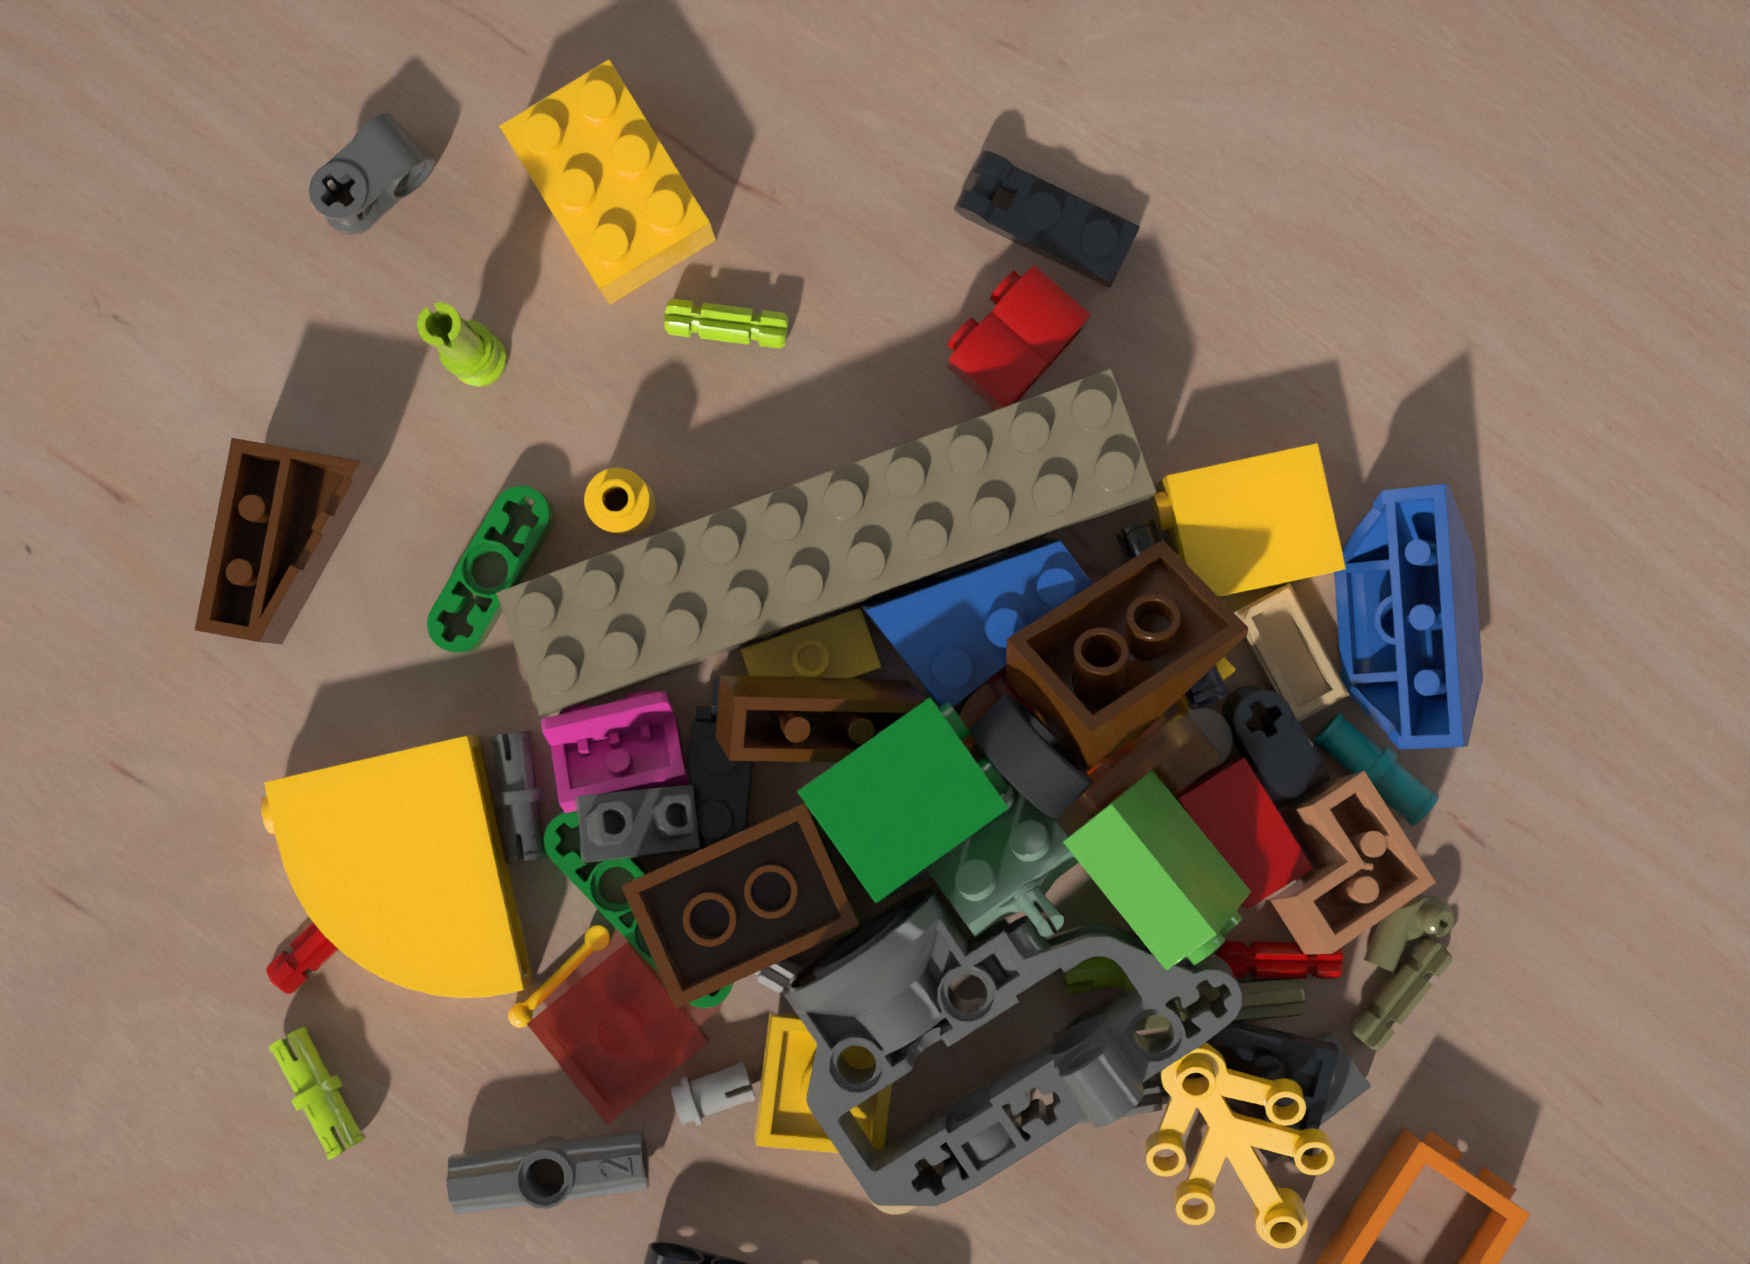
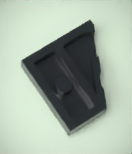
[1193,1020,1339,1163]

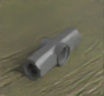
[446,1130,650,1214]

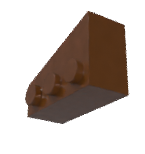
[195,438,379,645]

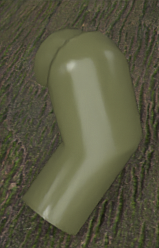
[1364,895,1454,972]

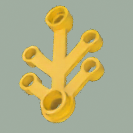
[1145,1042,1335,1249]

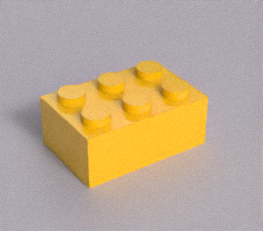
[499,59,716,305]

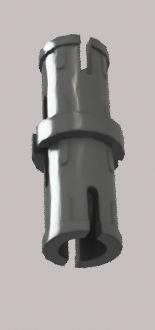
[490,731,547,863]

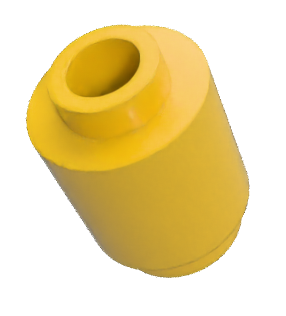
[584,467,656,537]

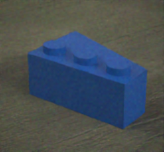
[859,538,1093,707]

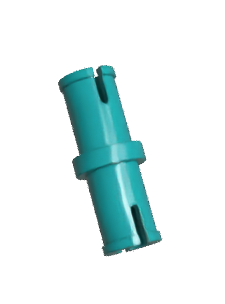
[1313,712,1439,826]

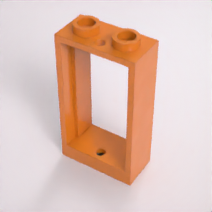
[1315,1128,1530,1264]

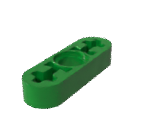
[427,486,554,653]

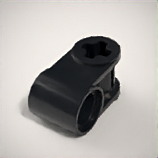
[1222,686,1330,810]

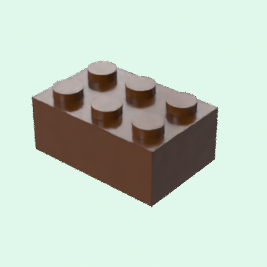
[621,802,859,1009]

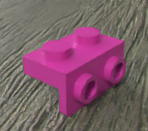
[541,690,690,814]

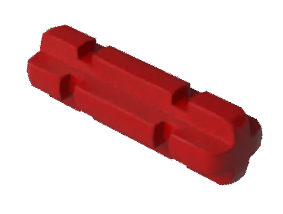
[266,922,339,994]
[1215,941,1343,979]

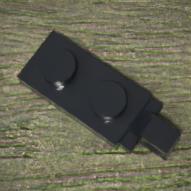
[687,675,753,850]

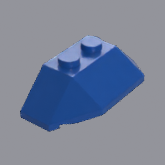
[1334,484,1483,749]

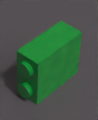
[797,697,1009,903]

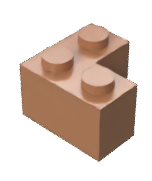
[1270,771,1436,955]

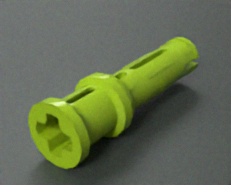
[417,302,507,387]

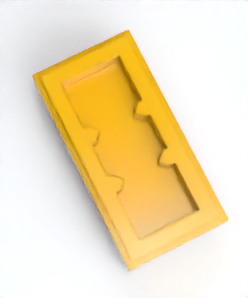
[741,608,882,678]

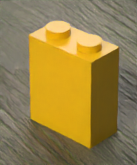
[1151,443,1346,597]

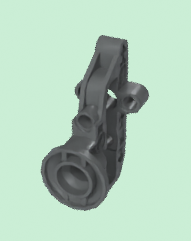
[782,888,1242,1206]

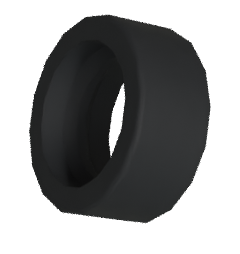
[970,694,1092,819]

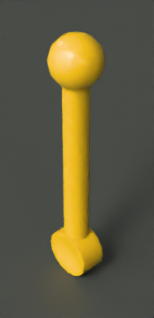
[508,925,611,1028]

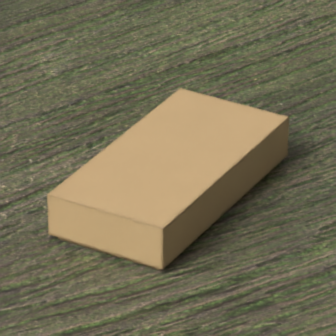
[1234,583,1350,722]

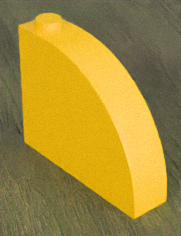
[261,735,534,998]

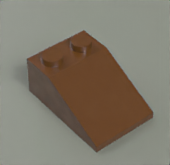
[1006,540,1249,771]

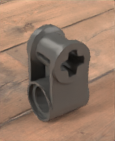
[309,113,435,235]

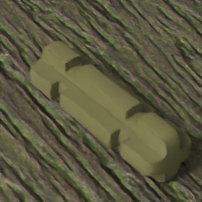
[1350,936,1453,1051]

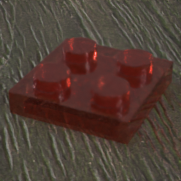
[527,941,710,1125]

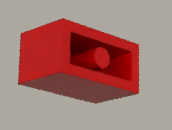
[1172,756,1313,910]

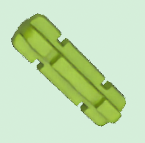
[664,299,789,349]

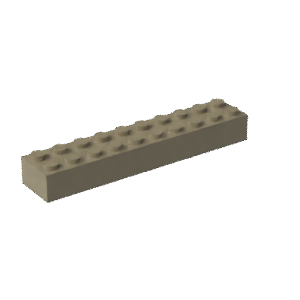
[497,369,1156,715]

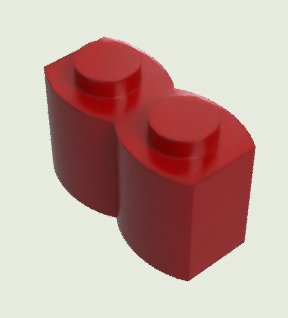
[947,265,1091,411]

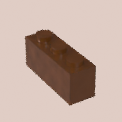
[715,675,926,762]

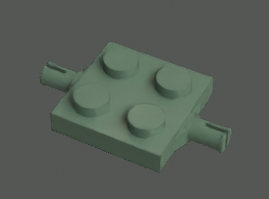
[925,771,1079,937]

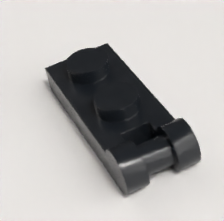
[954,151,1140,288]

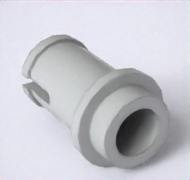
[671,1060,756,1126]

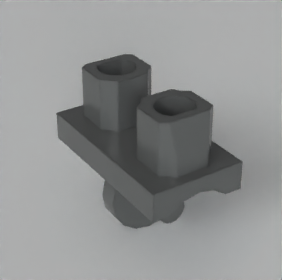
[575,784,700,863]

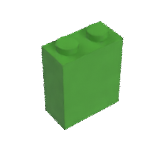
[1063,769,1251,971]

